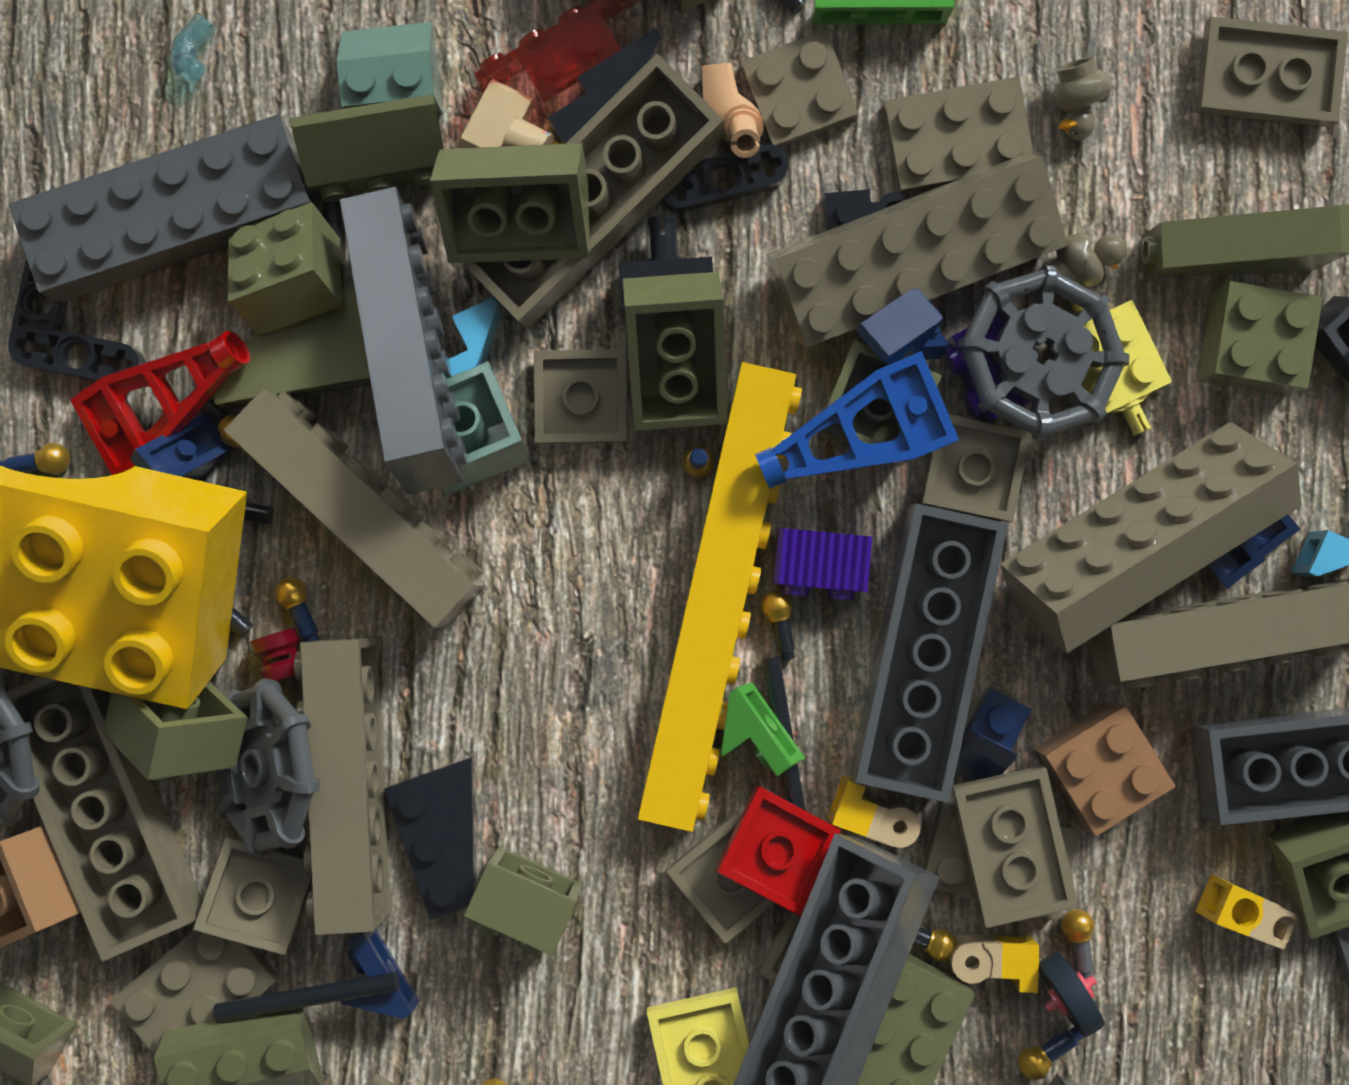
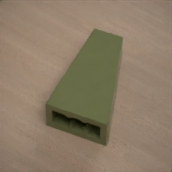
[1141,205,1349,278]
[210,286,371,410]

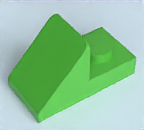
[721,682,805,776]

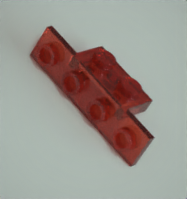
[474,0,638,103]

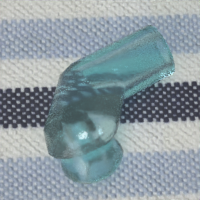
[171,12,216,83]

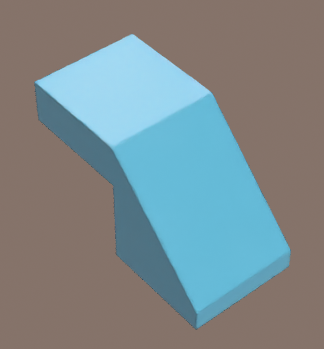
[449,296,503,376]
[1291,530,1349,577]

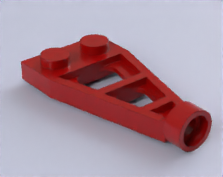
[70,331,251,475]

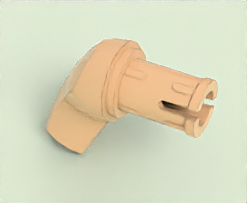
[701,63,764,158]

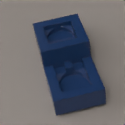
[1207,514,1301,589]

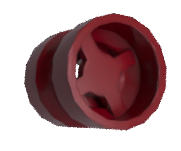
[250,628,299,682]

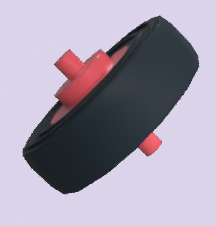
[1039,952,1105,1037]

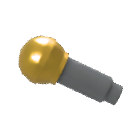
[1061,909,1095,979]

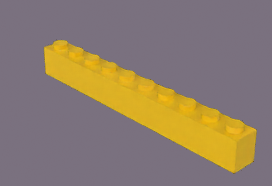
[638,362,802,832]

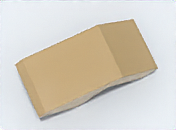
[457,79,534,149]

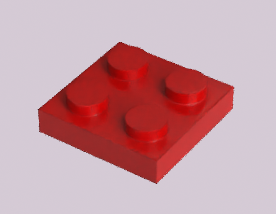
[714,786,841,916]

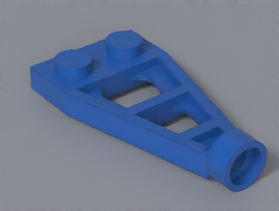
[755,351,959,489]

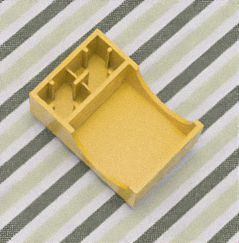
[0,466,247,710]

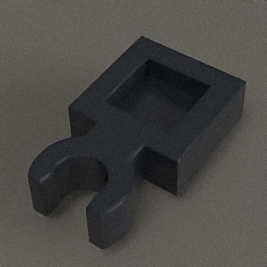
[823,189,903,231]

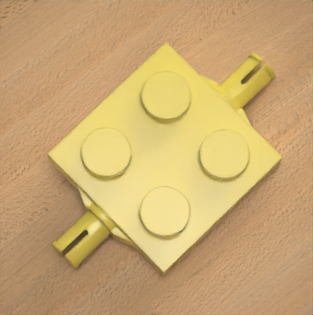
[1068,300,1172,436]

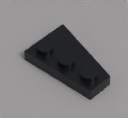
[385,756,476,920]

